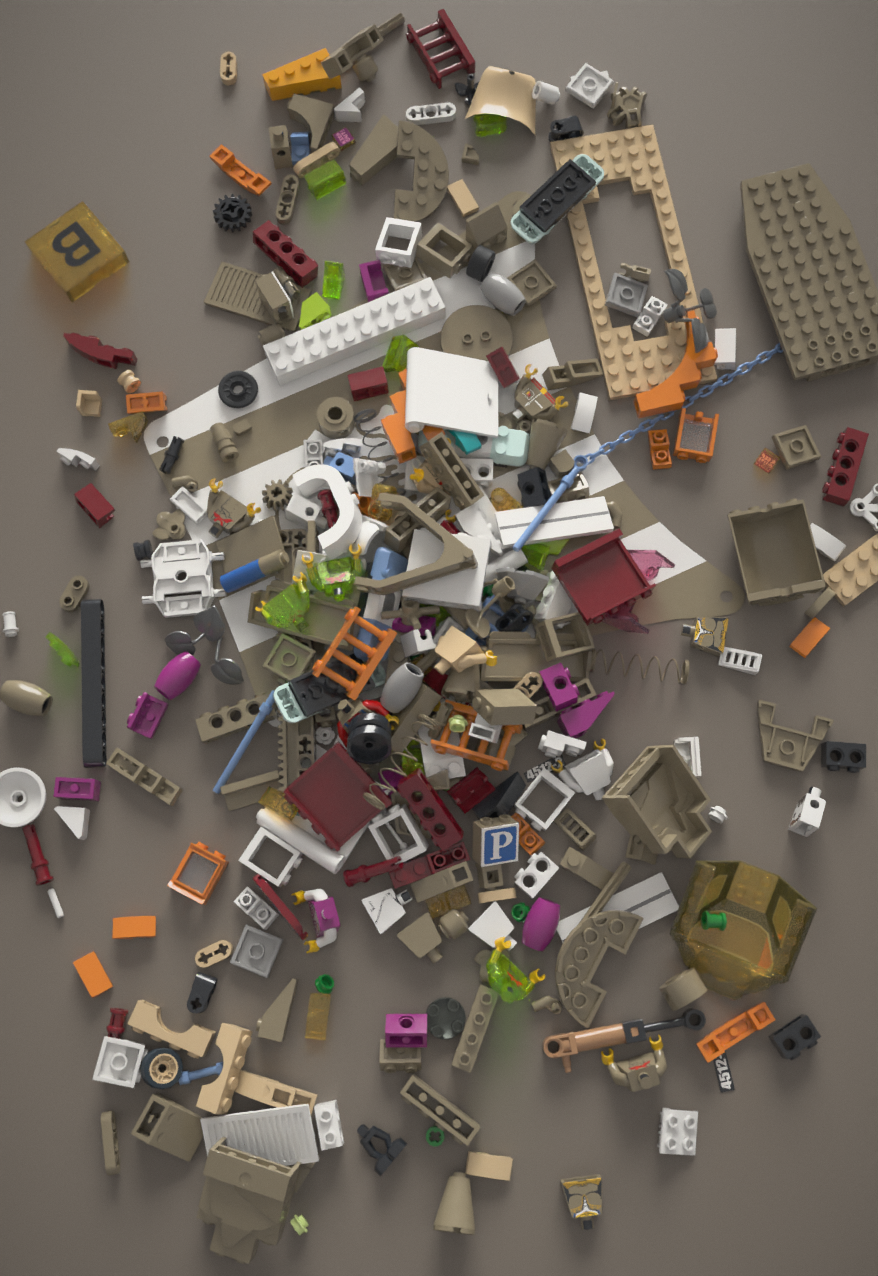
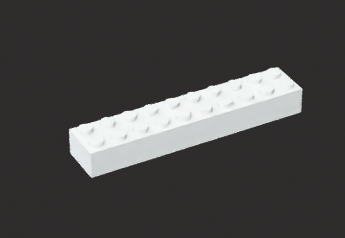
[263,277,445,386]

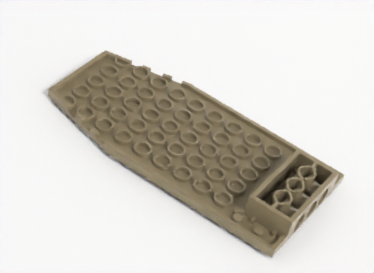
[740,163,878,382]

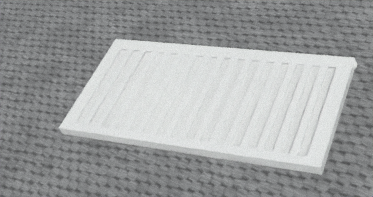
[200,1104,319,1166]

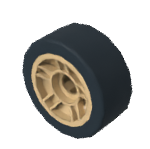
[140,1047,183,1089]

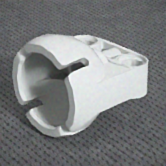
[322,514,393,575]

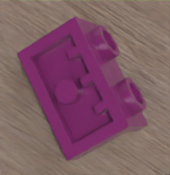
[392,616,436,636]

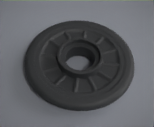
[218,371,258,408]

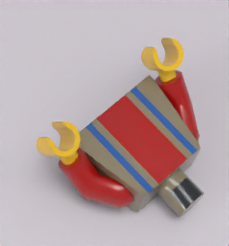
[337,697,399,748]

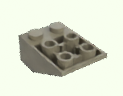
[131,1092,204,1162]

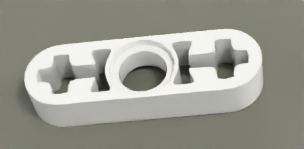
[406,103,456,125]

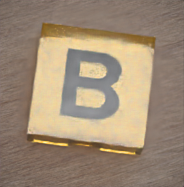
[25,201,130,302]

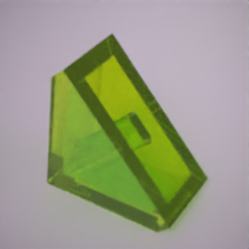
[322,260,345,300]
[521,543,551,570]

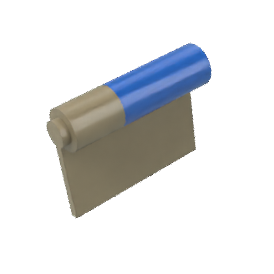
[216,516,289,593]

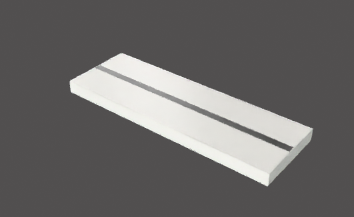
[494,496,614,548]
[557,872,679,943]

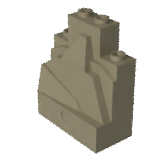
[602,745,712,859]
[196,1137,301,1264]

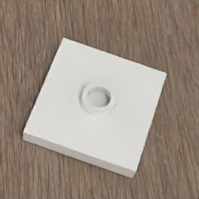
[565,63,614,109]

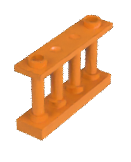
[312,607,397,701]
[430,700,523,771]

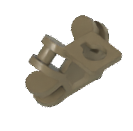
[607,82,647,129]

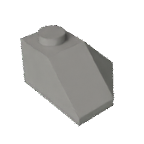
[496,567,549,604]

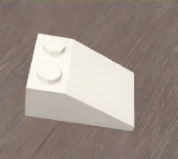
[418,719,466,779]

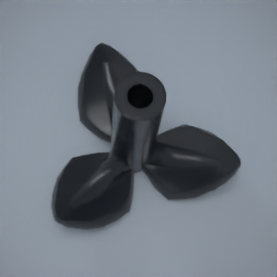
[455,74,479,106]

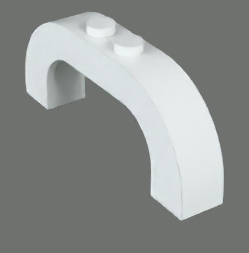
[293,465,362,560]

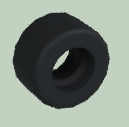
[466,245,496,282]

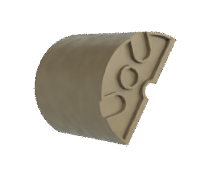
[727,499,826,606]

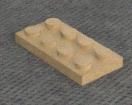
[823,533,878,607]

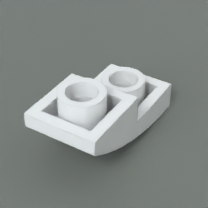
[632,296,667,337]
[571,392,597,433]
[322,438,362,457]
[303,439,324,468]
[57,448,100,471]
[810,523,846,561]
[234,886,279,930]

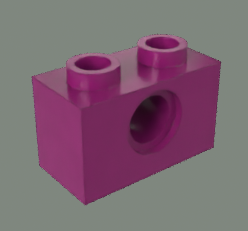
[539,662,580,712]
[385,1014,427,1048]

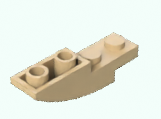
[234,1070,318,1116]

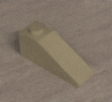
[558,847,613,891]
[256,978,299,1042]

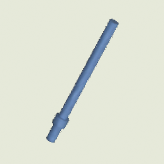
[512,466,580,552]
[213,690,275,794]

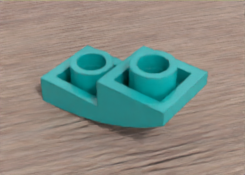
[446,429,482,455]

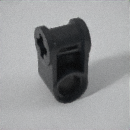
[548,115,584,142]
[495,603,533,632]
[187,972,218,1014]

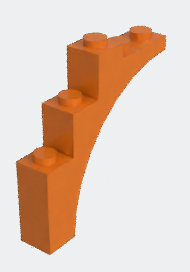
[633,310,718,419]
[381,369,417,464]

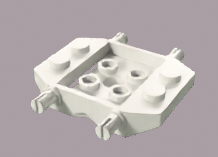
[140,539,227,618]

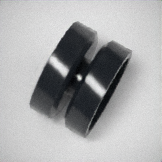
[347,713,391,764]

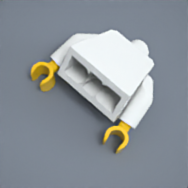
[551,738,614,800]

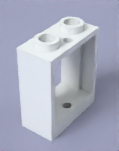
[375,217,422,268]
[514,768,575,831]
[368,804,429,864]
[238,827,303,888]

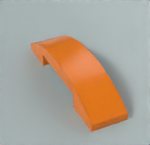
[210,144,271,196]
[696,1001,775,1063]

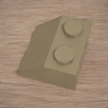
[466,202,508,251]

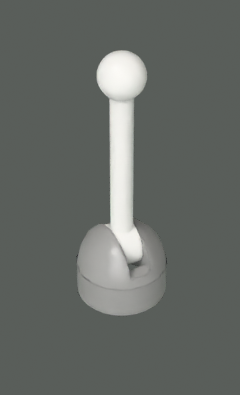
[377,808,408,850]

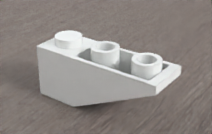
[455,504,504,557]

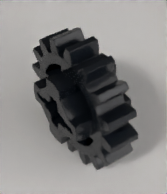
[213,194,252,233]

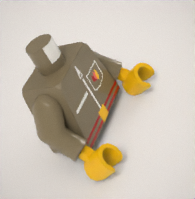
[511,364,569,422]

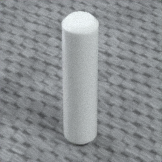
[47,888,64,918]

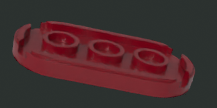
[252,874,309,941]

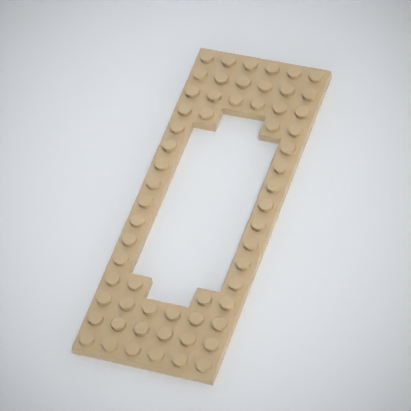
[550,125,717,400]

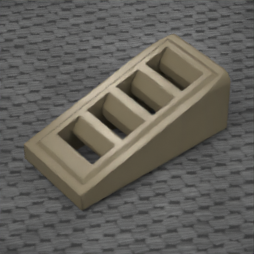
[554,807,597,851]

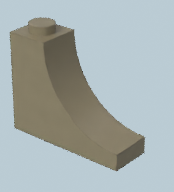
[287,94,335,153]

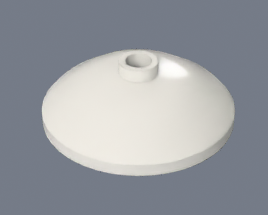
[0,768,46,827]

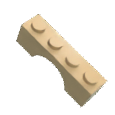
[128,1000,216,1059]
[196,1023,253,1114]

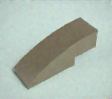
[542,359,603,390]

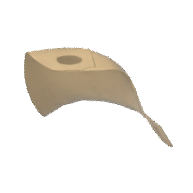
[465,66,536,136]

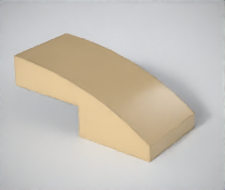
[465,1151,513,1181]

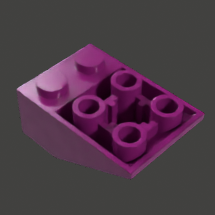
[557,691,615,739]

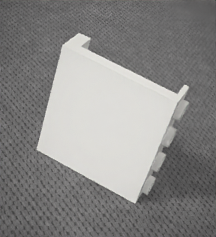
[402,528,492,611]

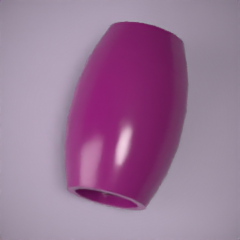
[154,651,201,700]
[522,897,560,952]

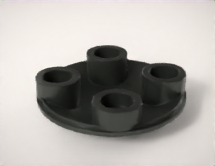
[426,997,466,1040]

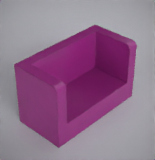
[359,260,389,302]
[53,777,101,801]

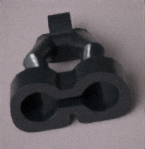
[357,1124,408,1177]

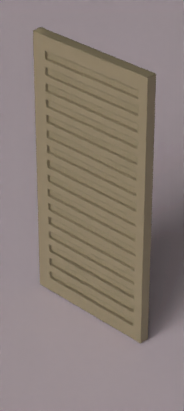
[204,261,312,333]

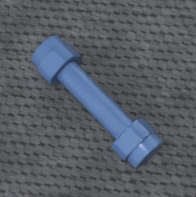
[178,1061,224,1085]

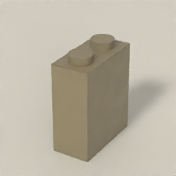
[472,689,537,726]

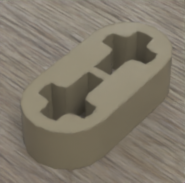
[805,587,836,619]

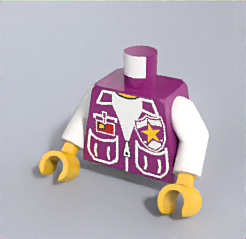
[291,889,340,953]

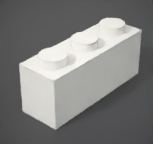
[534,571,572,628]

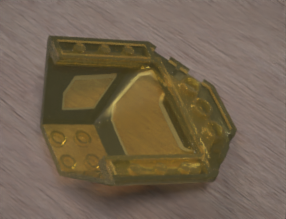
[670,860,817,1000]

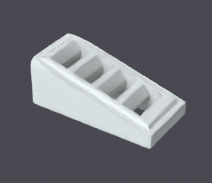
[718,647,762,675]

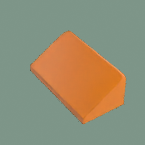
[73,951,113,998]

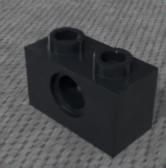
[517,467,551,508]

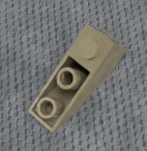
[410,861,473,903]

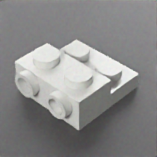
[538,730,587,758]
[92,1036,148,1088]

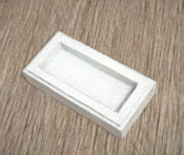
[170,486,208,525]

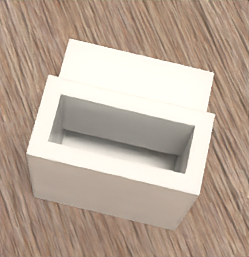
[468,713,502,743]

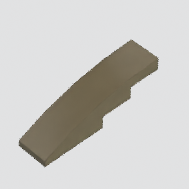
[106,748,183,807]

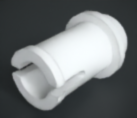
[3,612,19,637]

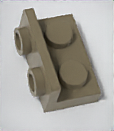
[548,472,590,503]
[380,1039,422,1073]

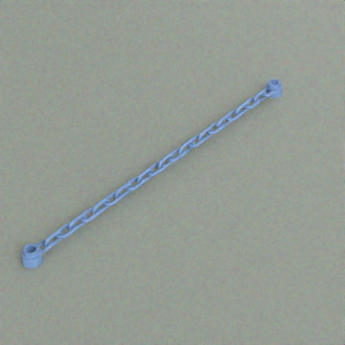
[573,343,783,471]

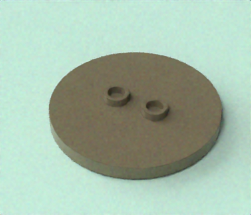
[440,305,513,361]

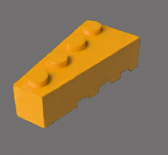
[262,48,342,101]

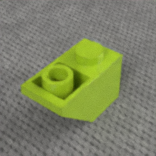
[299,292,332,330]

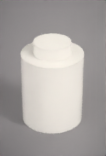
[532,81,560,105]

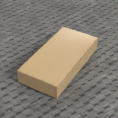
[447,179,479,217]

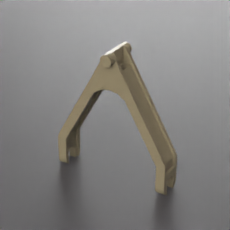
[354,493,478,595]

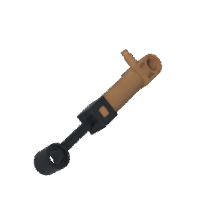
[542,1008,706,1073]

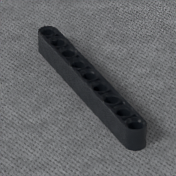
[81,599,107,768]

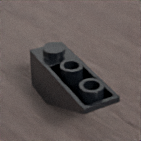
[472,771,526,820]

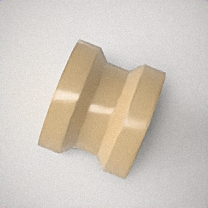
[117,370,141,393]

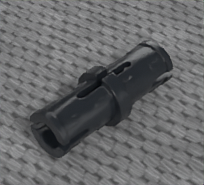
[159,436,184,475]

